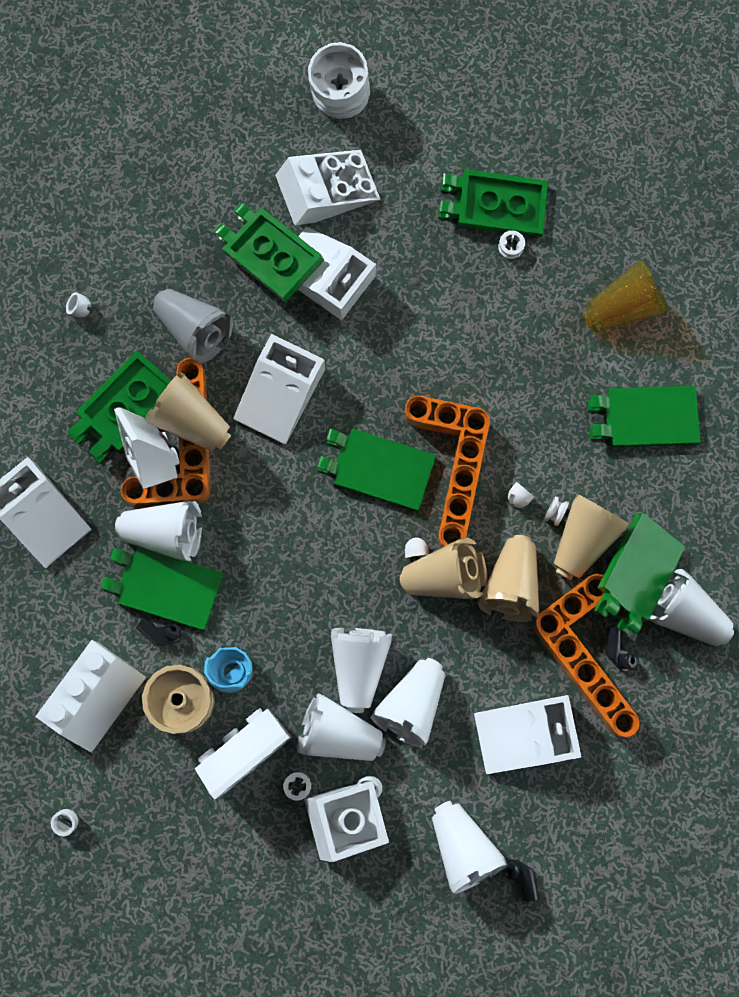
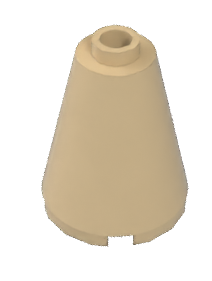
[144,372,231,451]
[554,494,629,580]
[478,535,539,622]
[400,538,487,599]

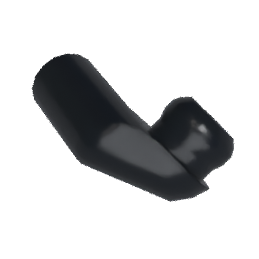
[136,618,181,646]
[606,628,637,671]
[503,859,540,901]

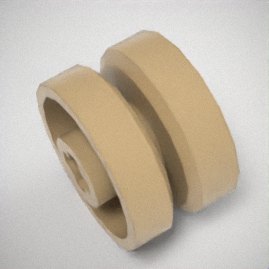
[142,665,215,734]

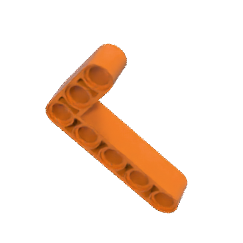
[120,358,211,508]
[404,396,490,548]
[533,574,639,737]

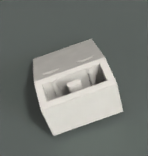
[275,150,380,226]
[298,227,376,320]
[233,334,325,445]
[0,457,92,568]
[474,695,581,774]

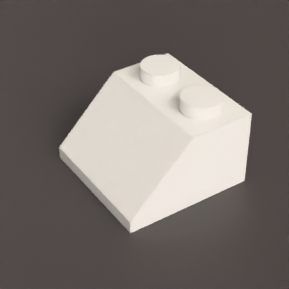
[114,407,179,489]
[304,781,389,862]

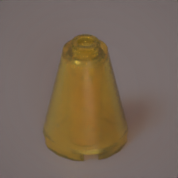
[582,260,668,331]

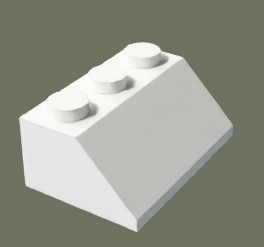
[35,640,146,753]
[195,708,292,800]

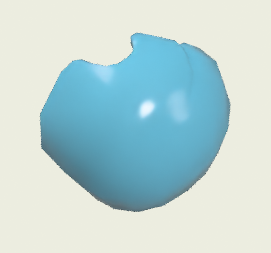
[204,647,253,693]

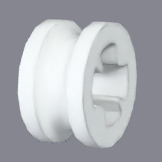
[498,231,525,259]
[544,496,569,526]
[283,772,311,800]

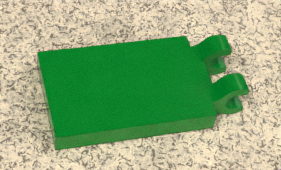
[438,169,548,237]
[214,202,324,303]
[67,351,171,464]
[587,386,701,448]
[317,428,436,512]
[595,512,685,635]
[100,547,224,631]

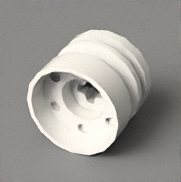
[308,42,370,119]

